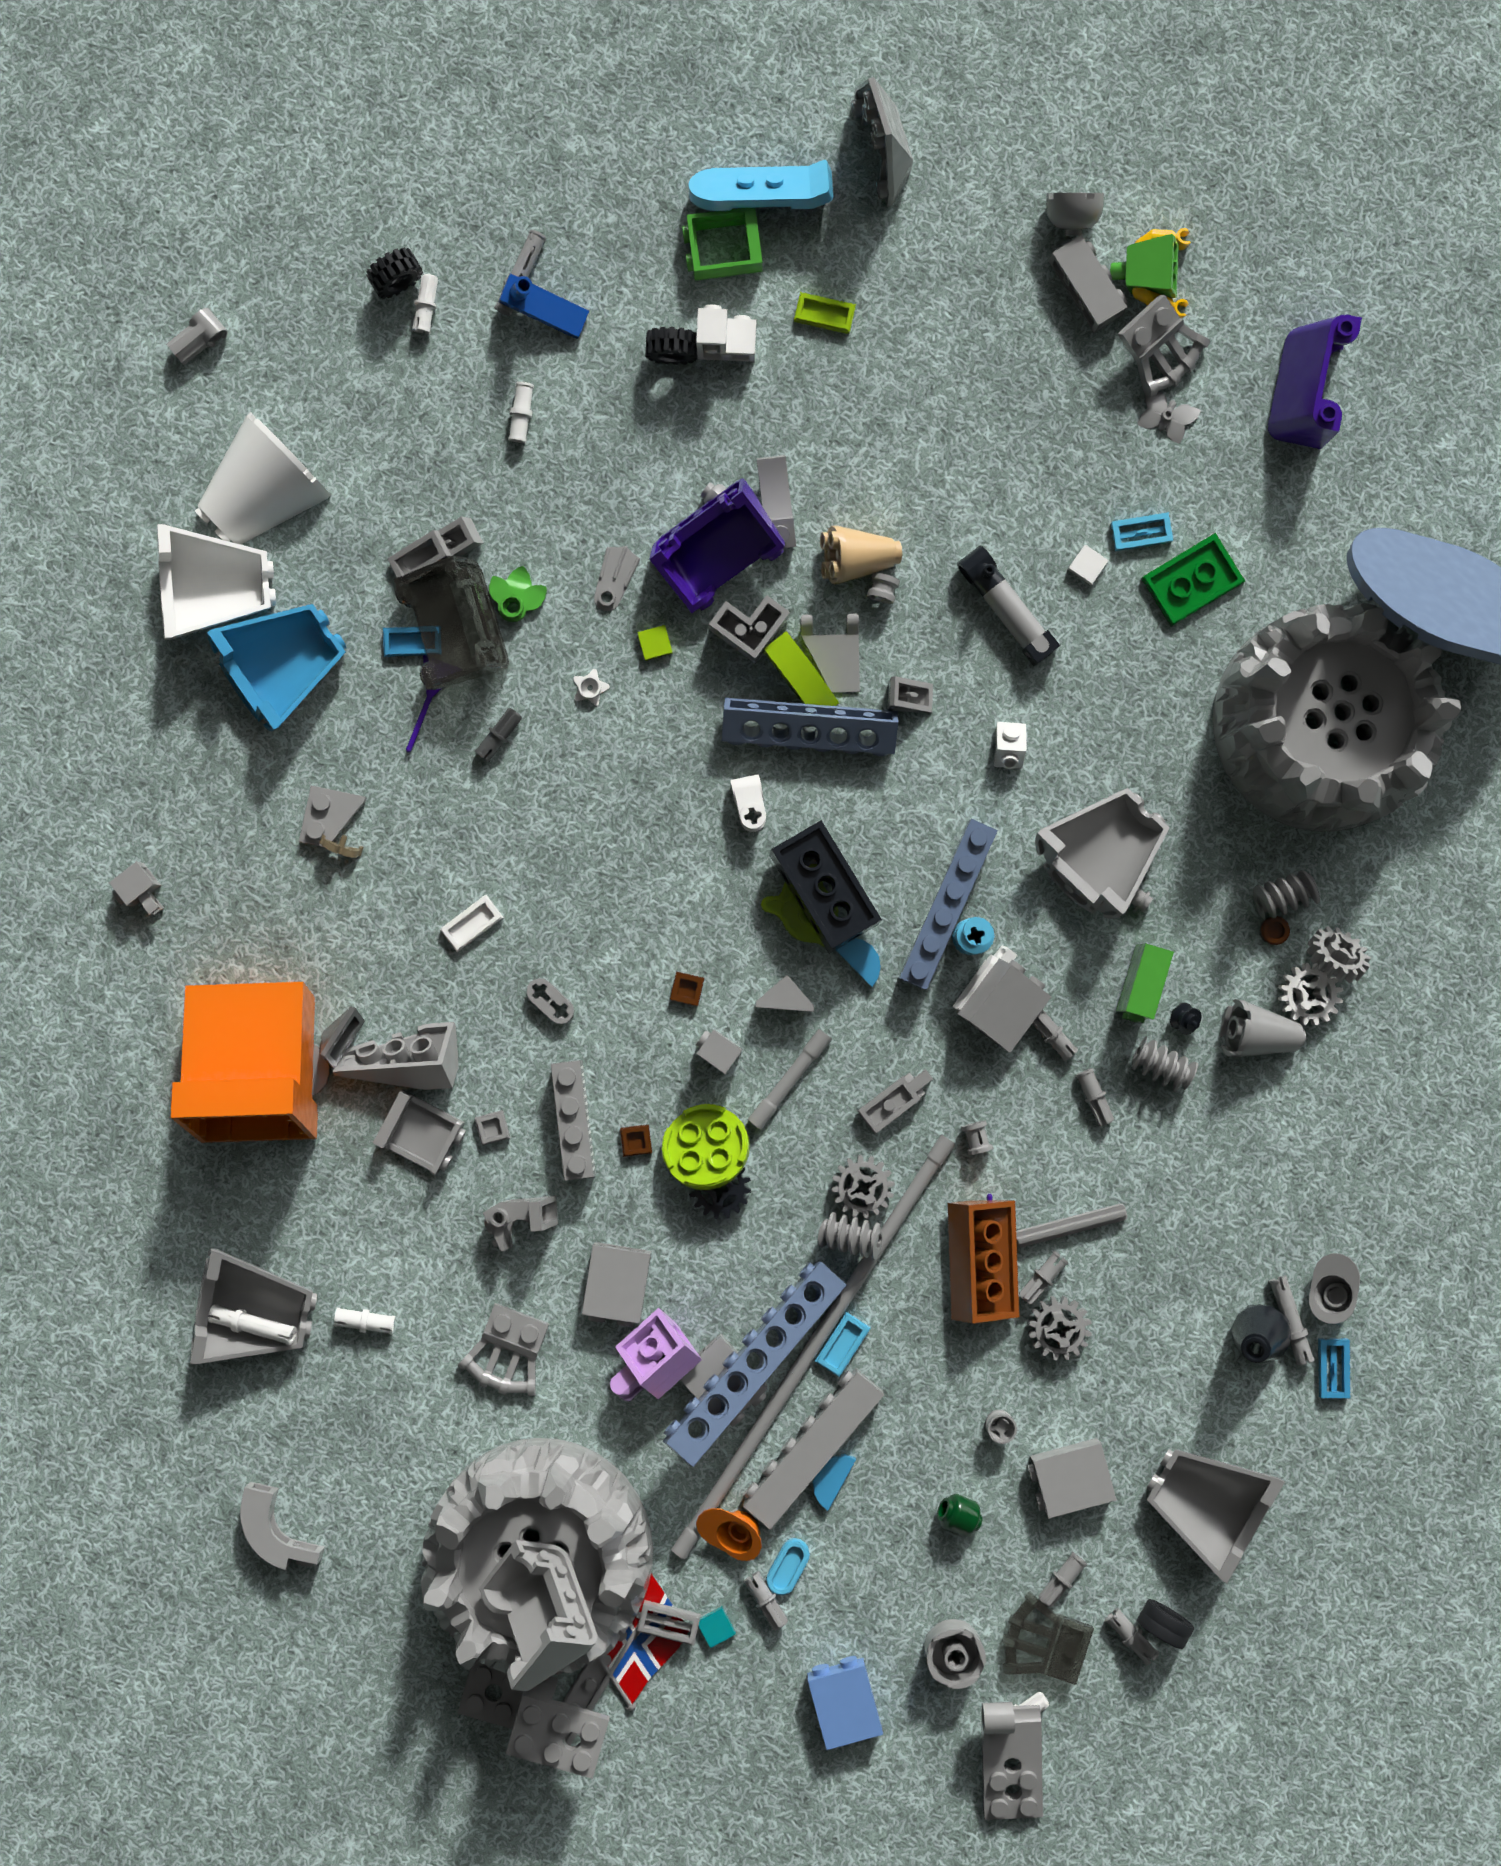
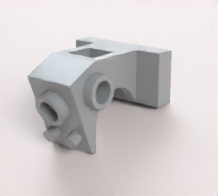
[483,1195,559,1251]

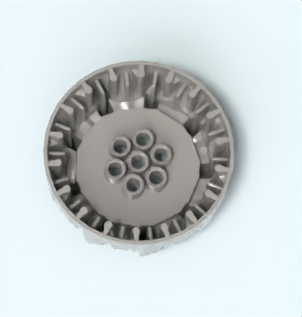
[1213,603,1461,832]
[421,1438,654,1675]

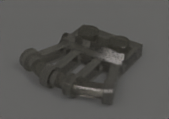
[1002,1591,1094,1685]

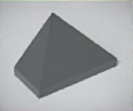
[320,1006,365,1069]

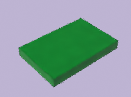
[1141,533,1245,627]

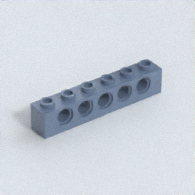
[722,698,898,756]

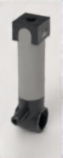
[957,545,1060,667]

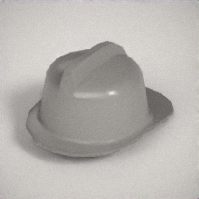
[1309,1253,1360,1324]

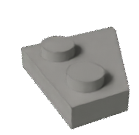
[299,785,367,847]

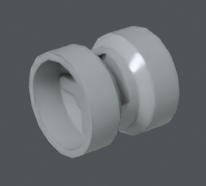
[985,1409,1017,1444]

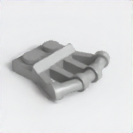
[1118,295,1211,398]
[457,1303,549,1396]

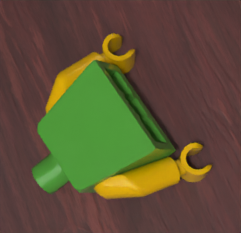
[1110,228,1191,318]

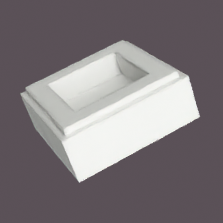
[1067,545,1109,585]

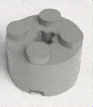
[924,1619,986,1689]

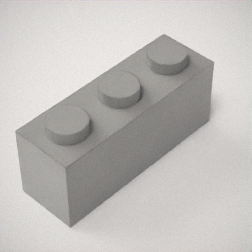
[1049,234,1127,333]

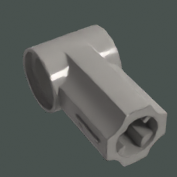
[166,308,228,365]

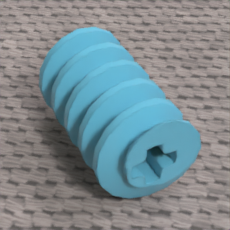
[952,917,995,955]

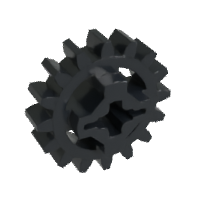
[689,1167,751,1219]

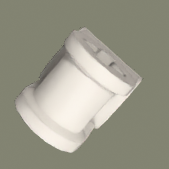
[730,774,766,832]

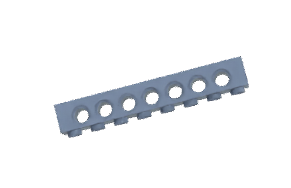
[662,1261,847,1467]

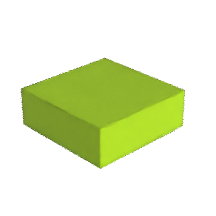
[637,625,673,661]

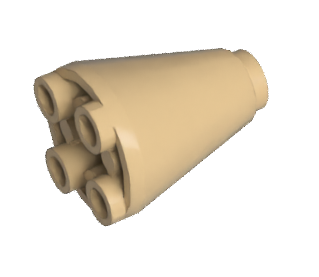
[820,526,902,584]

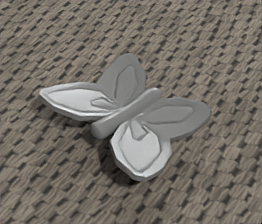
[1138,392,1201,444]

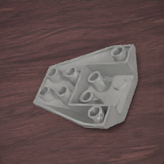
[851,77,913,207]

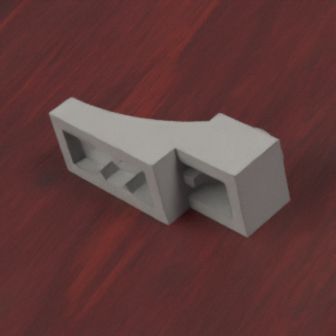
[756,455,796,548]

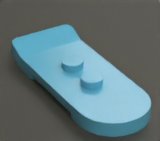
[689,160,834,211]

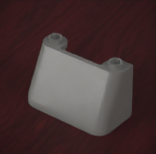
[479,1540,598,1691]

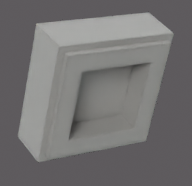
[475,1110,511,1146]

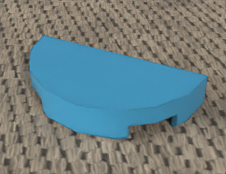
[836,938,881,987]
[813,1454,856,1511]

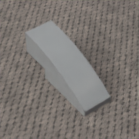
[387,516,484,584]

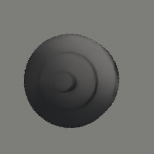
[1170,1003,1202,1035]

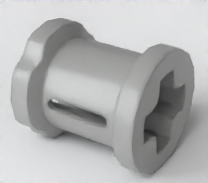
[961,1120,993,1155]

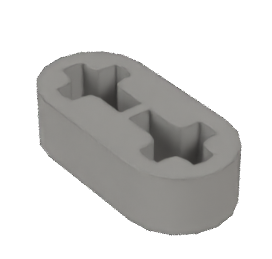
[527,978,575,1024]

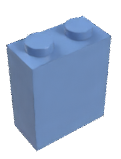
[807,1656,883,1750]

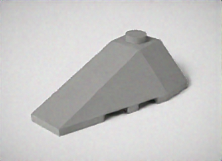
[333,1022,459,1090]

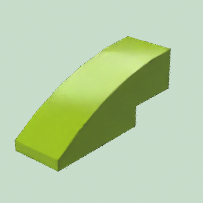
[763,631,839,706]

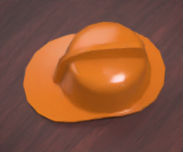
[696,1508,762,1561]

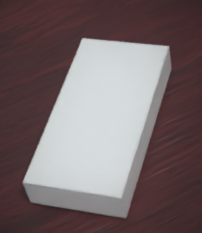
[440,895,504,952]

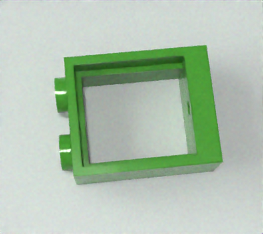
[682,208,763,280]

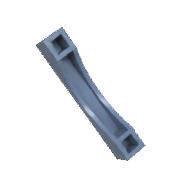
[898,819,998,990]

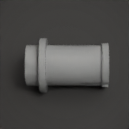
[1131,888,1153,912]

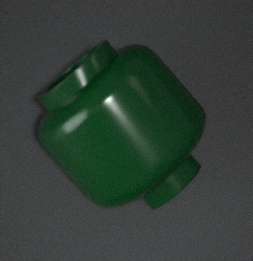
[937,1494,983,1538]

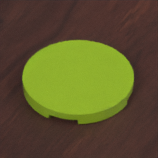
[662,1104,750,1190]

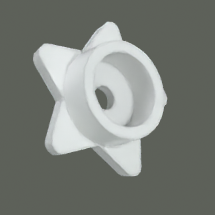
[573,669,610,706]

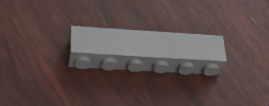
[743,1368,884,1530]

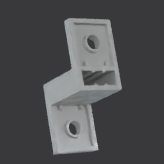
[458,1660,610,1779]

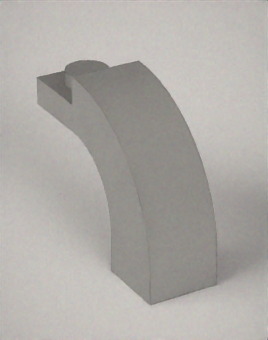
[240,1482,325,1570]

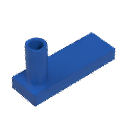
[498,273,589,339]

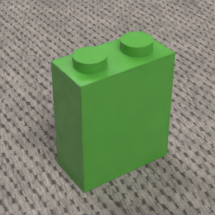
[1116,943,1174,1023]

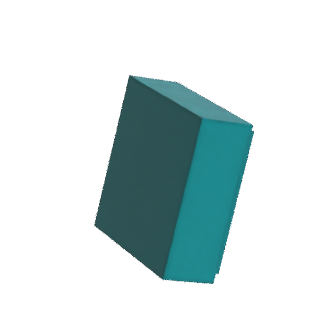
[699,1606,736,1648]

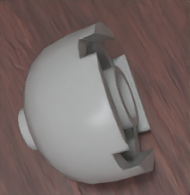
[1046,193,1104,235]

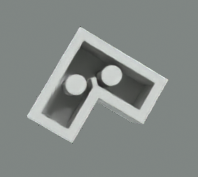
[696,305,756,362]

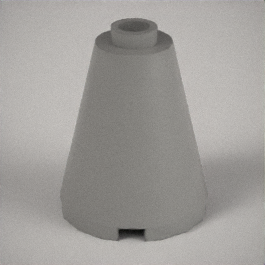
[1220,999,1306,1057]

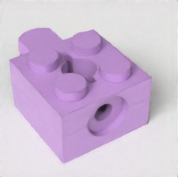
[610,1308,702,1401]

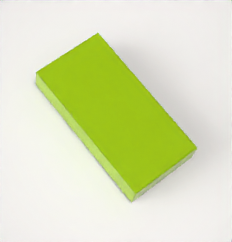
[794,292,856,334]

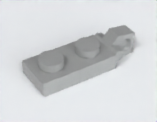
[857,1069,933,1134]

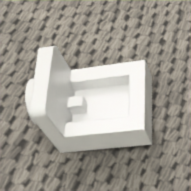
[994,722,1026,769]

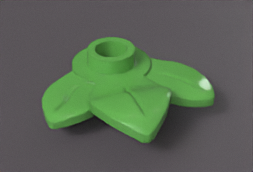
[489,566,547,622]

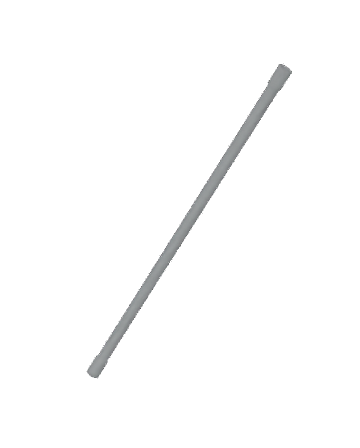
[671,1134,955,1559]

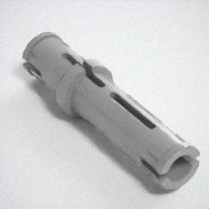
[494,230,547,316]
[1269,1275,1315,1365]

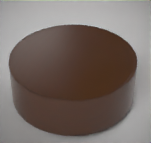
[1259,916,1290,945]

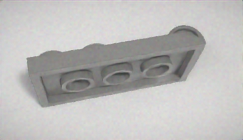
[981,1702,1043,1820]

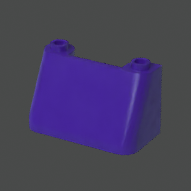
[1268,315,1362,449]
[649,478,785,613]

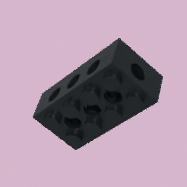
[769,820,882,954]

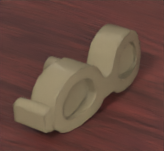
[319,833,364,858]

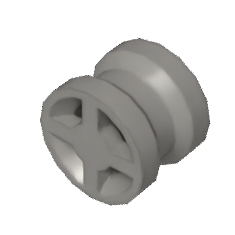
[866,573,900,604]

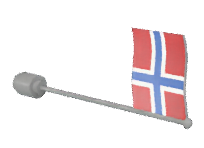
[597,1573,689,1711]

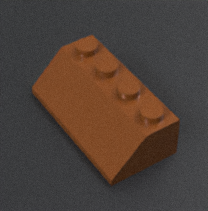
[947,1200,1019,1324]

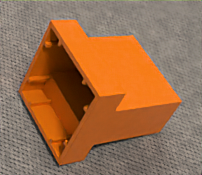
[171,982,318,1143]

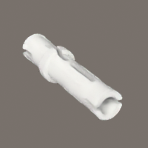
[208,1304,297,1345]

